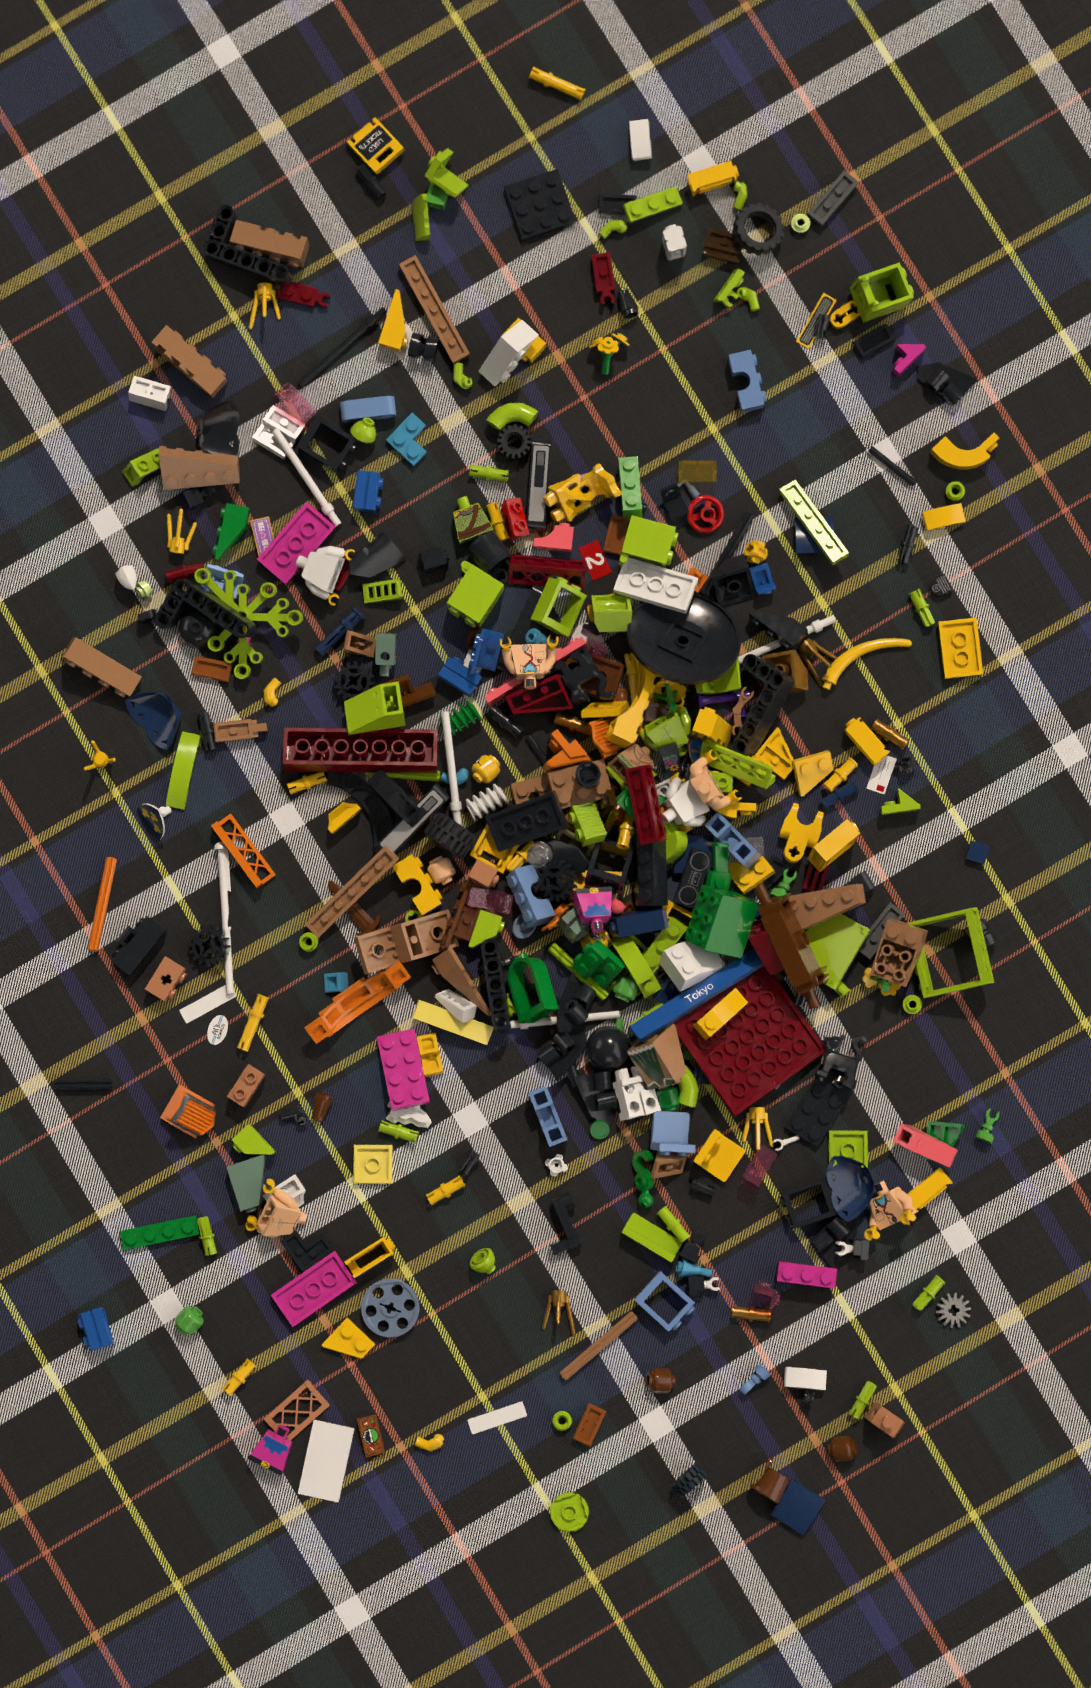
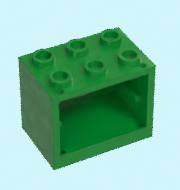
[684,885,759,958]

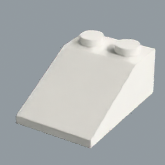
[659,941,726,992]

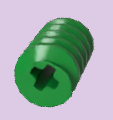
[439,701,482,736]

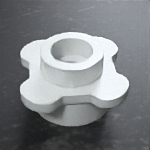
[545,1154,568,1177]

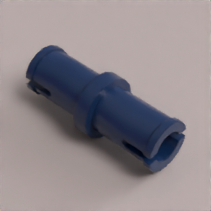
[820,780,859,810]

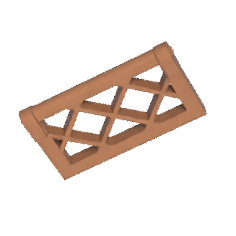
[264,1379,330,1440]

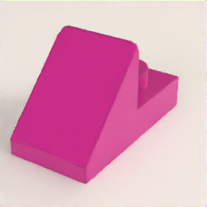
[893,344,926,377]

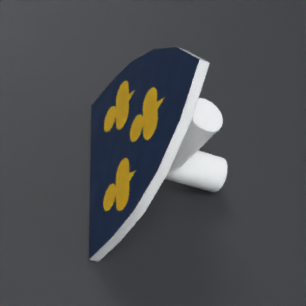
[137,803,172,840]

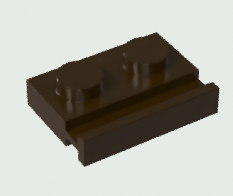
[702,228,742,265]
[597,789,619,835]

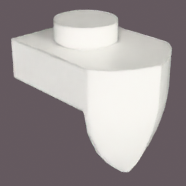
[115,565,137,590]

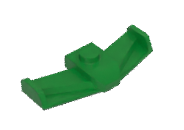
[706,842,732,890]

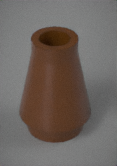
[312,1091,332,1121]

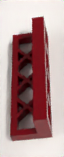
[508,554,587,590]
[625,764,667,845]

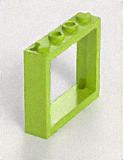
[907,907,994,998]

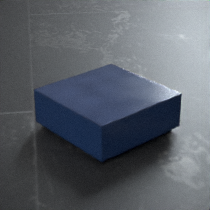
[965,841,990,865]

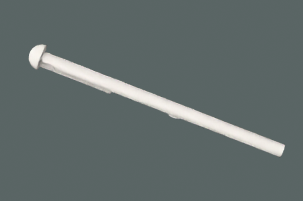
[214,842,234,994]

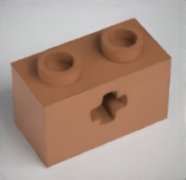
[468,859,499,890]
[145,956,187,1002]
[227,1064,266,1107]

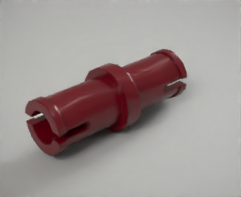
[165,562,205,583]

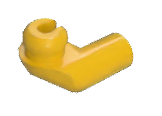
[264,677,281,707]
[415,1434,444,1452]

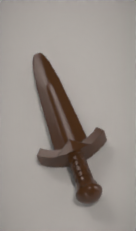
[328,881,381,936]

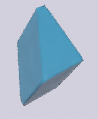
[324,972,348,993]

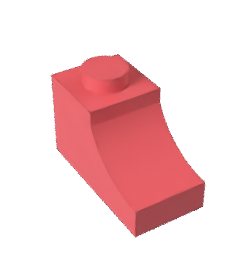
[533,523,574,553]

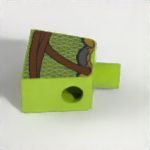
[453,496,494,545]

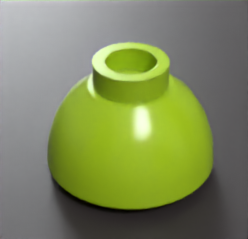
[350,418,376,443]
[470,1248,495,1274]

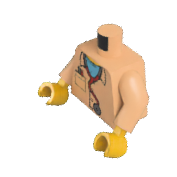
[499,635,559,689]
[689,749,741,810]
[246,1179,306,1238]
[864,1181,916,1241]

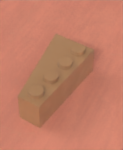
[229,220,310,268]
[152,325,227,399]
[61,637,142,698]
[789,884,866,931]

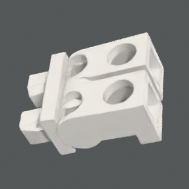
[612,1066,661,1121]

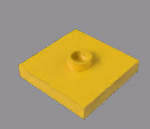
[581,701,629,718]

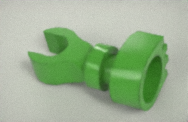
[770,868,797,897]
[975,1108,999,1144]

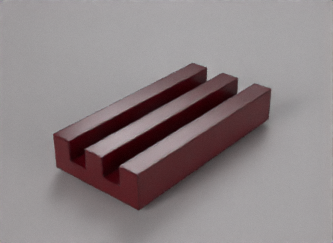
[802,862,830,892]

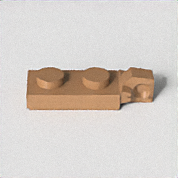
[213,719,268,743]

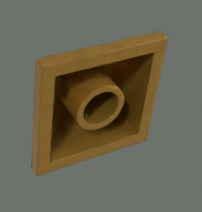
[762,650,808,693]

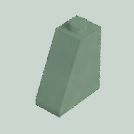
[226,1155,266,1213]

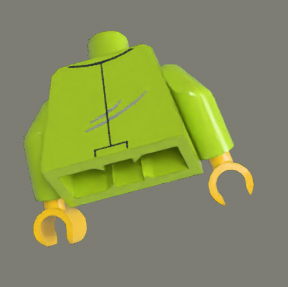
[637,696,691,757]

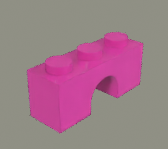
[776,1261,837,1288]

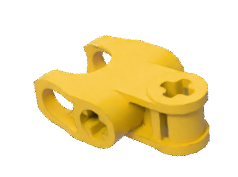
[779,803,824,863]

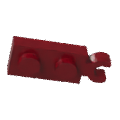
[591,252,616,306]
[277,281,331,308]

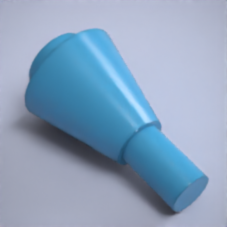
[525,628,555,646]
[676,1258,712,1277]

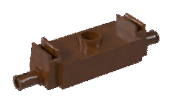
[753,883,830,1009]

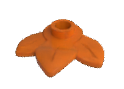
[541,903,569,931]

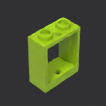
[531,577,587,637]

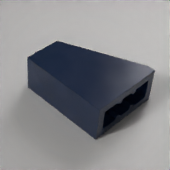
[607,907,669,937]

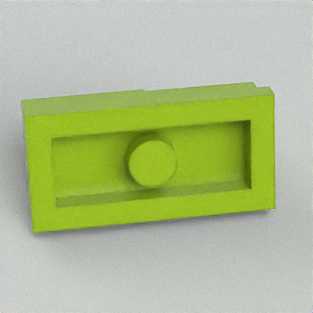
[713,268,745,308]

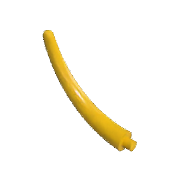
[822,638,912,690]

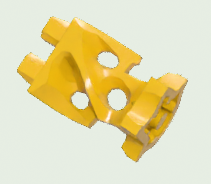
[543,463,622,522]

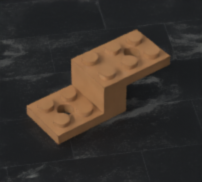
[511,759,611,811]
[354,909,459,974]

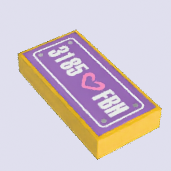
[250,516,274,556]

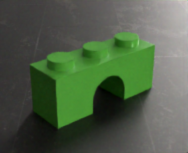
[619,456,642,519]

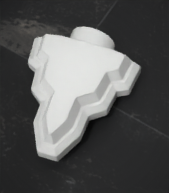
[386,1102,432,1128]

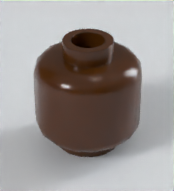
[646,1368,676,1393]
[828,1436,857,1462]

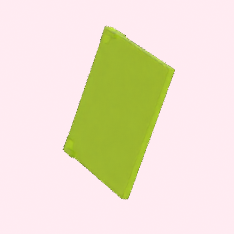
[806,914,870,990]

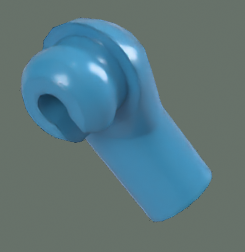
[440,768,469,786]

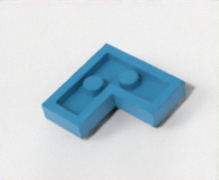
[386,413,427,466]

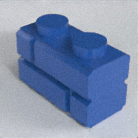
[353,470,384,513]
[437,656,482,698]
[78,1306,114,1351]

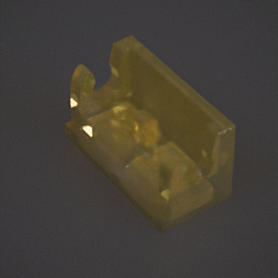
[678,460,717,482]

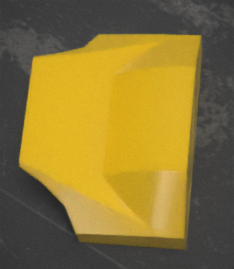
[328,802,362,835]

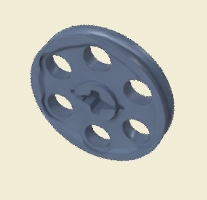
[361,1279,420,1337]

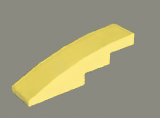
[412,1000,494,1045]

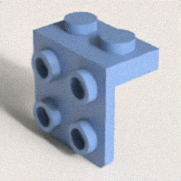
[650,1111,695,1156]

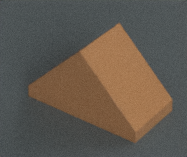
[344,630,376,658]
[651,1151,687,1179]

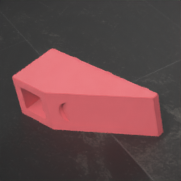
[893,1124,958,1167]

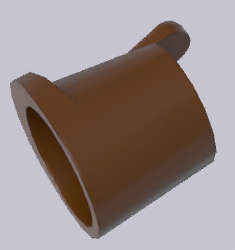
[749,1457,789,1504]

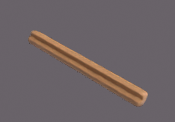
[560,1311,638,1380]

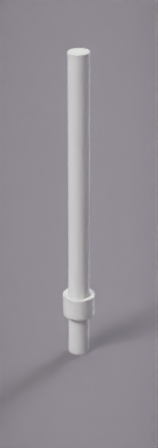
[272,428,341,527]
[739,615,836,665]
[441,711,462,825]
[504,1011,620,1030]

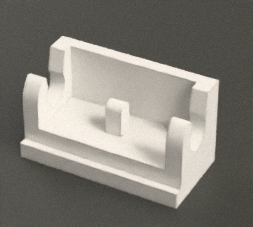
[128,376,171,411]

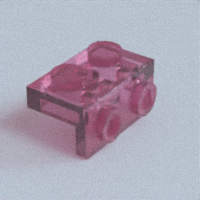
[752,1281,780,1309]

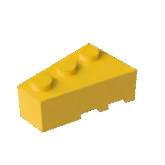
[690,707,733,748]

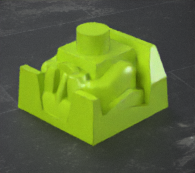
[591,595,632,633]

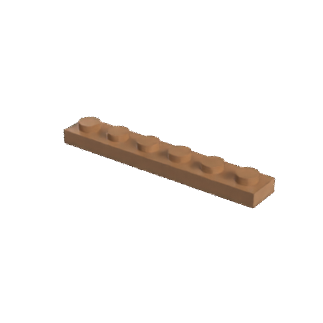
[399,255,470,364]
[304,845,399,938]

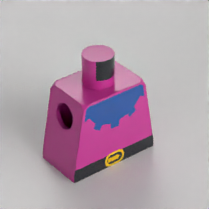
[572,886,612,933]
[248,1425,292,1476]

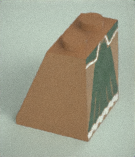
[627,1024,686,1090]

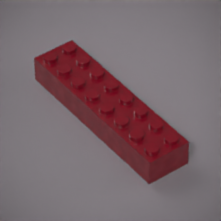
[283,728,438,773]

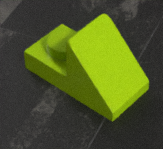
[880,788,921,815]

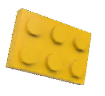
[938,618,983,679]

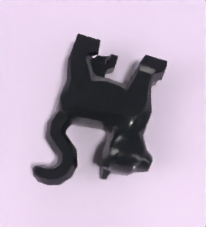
[554,647,615,705]
[814,1034,867,1090]

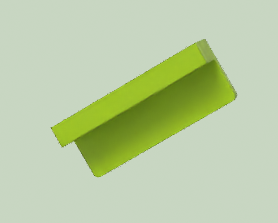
[622,1213,682,1263]

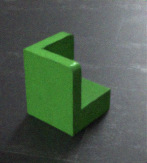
[427,183,448,210]

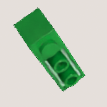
[213,503,250,562]

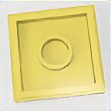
[353,1145,393,1184]

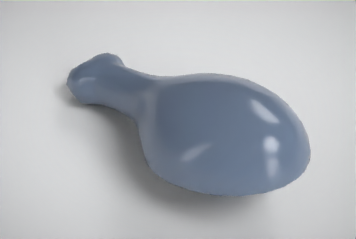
[513,896,542,939]

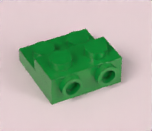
[572,939,626,990]

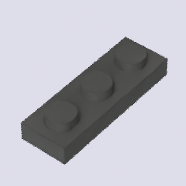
[807,170,859,226]
[859,902,905,960]

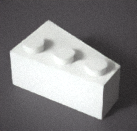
[479,320,538,386]

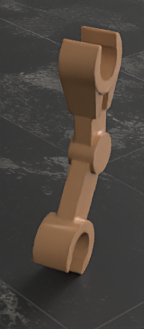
[732,687,754,735]

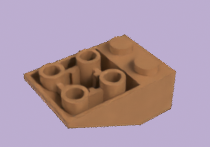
[870,918,928,987]

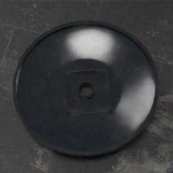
[627,592,741,685]

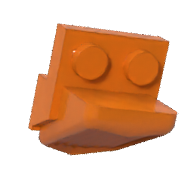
[587,714,636,760]
[543,729,594,772]

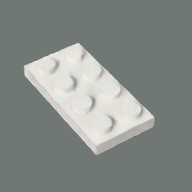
[613,557,698,614]

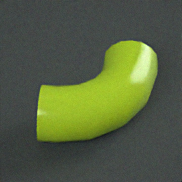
[486,403,539,431]
[678,1065,699,1108]

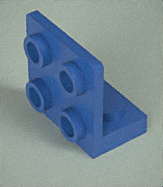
[468,628,504,675]

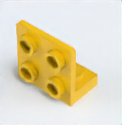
[693,1129,745,1182]

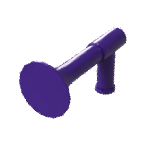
[696,691,750,718]

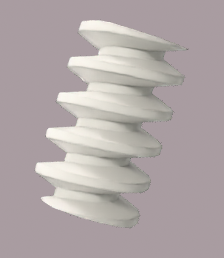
[466,784,509,822]

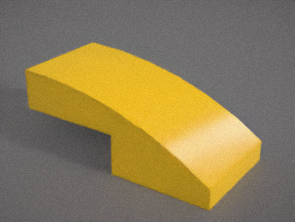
[921,503,966,531]
[417,1033,444,1077]

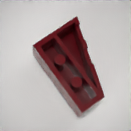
[505,674,573,715]

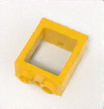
[807,819,860,872]

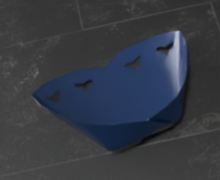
[125,692,182,750]
[827,1156,874,1222]

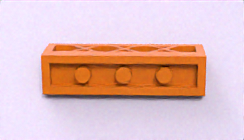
[211,813,276,889]

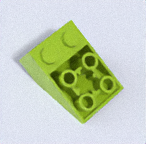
[344,681,406,735]

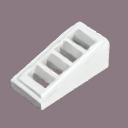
[435,989,477,1023]

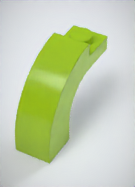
[610,936,662,998]

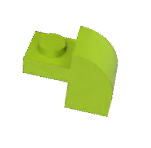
[663,821,688,864]

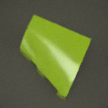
[412,194,430,241]

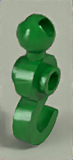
[632,1150,654,1208]

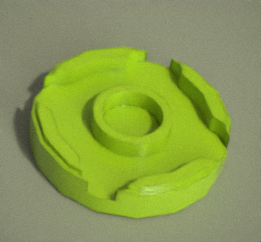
[550,1492,589,1532]

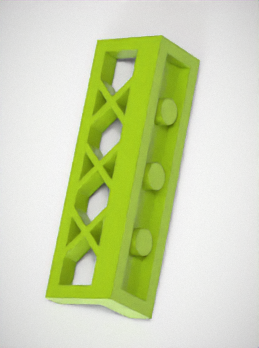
[699,739,776,789]

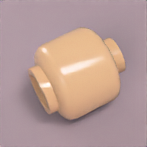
[427,856,456,885]

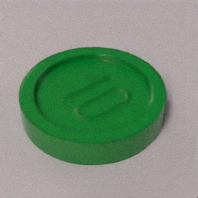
[590,1120,609,1139]

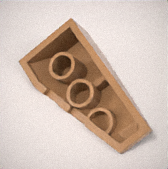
[431,947,491,1016]

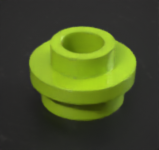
[946,482,965,501]
[299,932,318,952]
[903,995,922,1014]
[552,1411,572,1431]

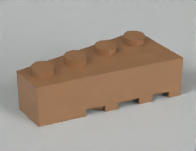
[159,446,240,490]

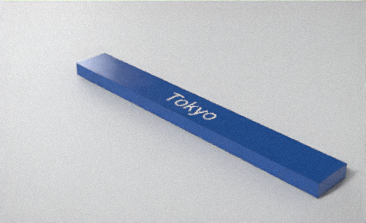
[630,948,764,1042]

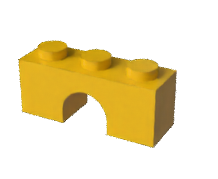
[392,854,443,916]

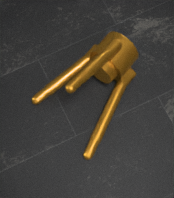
[798,638,837,687]
[542,1290,575,1335]

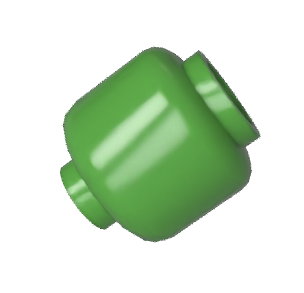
[613,972,639,1002]
[175,1306,204,1335]

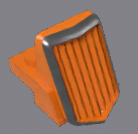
[160,1084,216,1138]

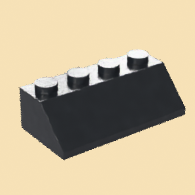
[632,828,668,906]

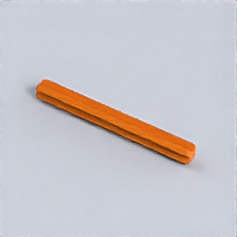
[88,857,117,951]

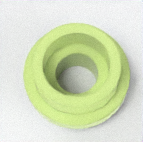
[791,214,810,233]
[135,580,153,599]

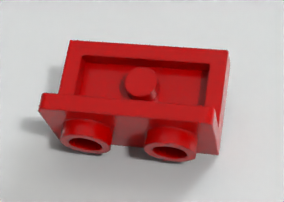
[501,498,529,541]

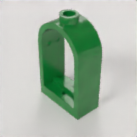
[507,953,559,1023]

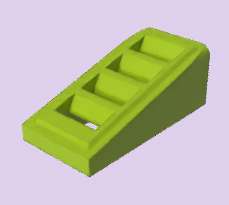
[362,579,403,604]

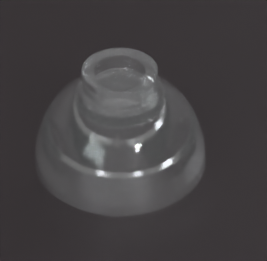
[527,842,552,868]

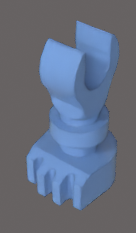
[739,1363,771,1395]

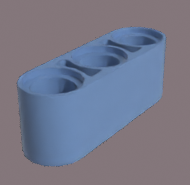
[340,396,396,423]

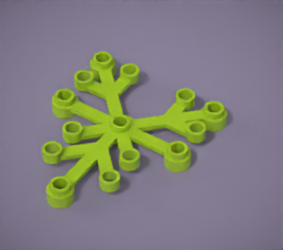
[195,568,303,679]

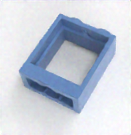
[634,1271,695,1331]

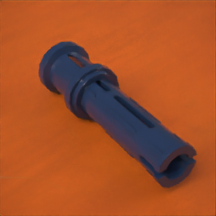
[314,607,366,656]

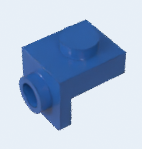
[750,563,776,595]

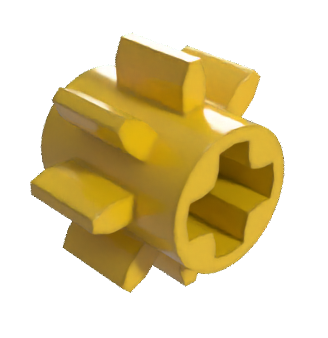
[744,540,768,564]

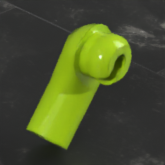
[733,181,747,210]
[598,220,627,239]
[737,287,760,311]
[453,363,472,389]

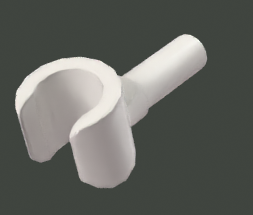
[772,1135,800,1151]

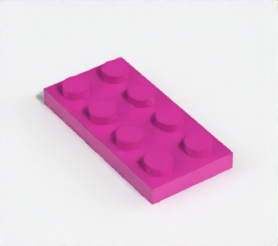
[257,502,335,585]
[377,1029,430,1111]
[271,1251,357,1327]

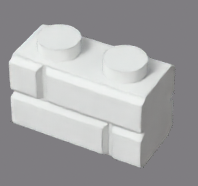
[662,224,687,260]

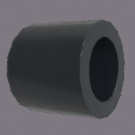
[467,531,512,574]

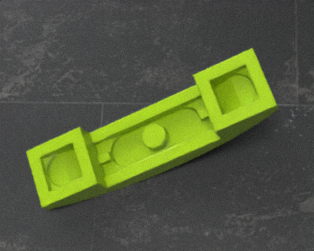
[166,731,201,810]

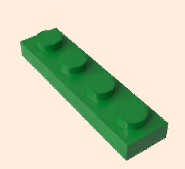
[120,1215,200,1250]

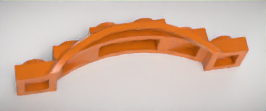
[304,961,411,1044]

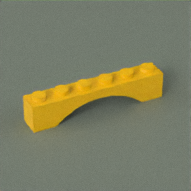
[605,656,657,748]

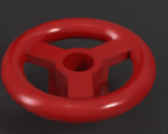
[687,495,724,533]

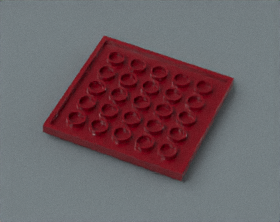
[670,966,825,1116]

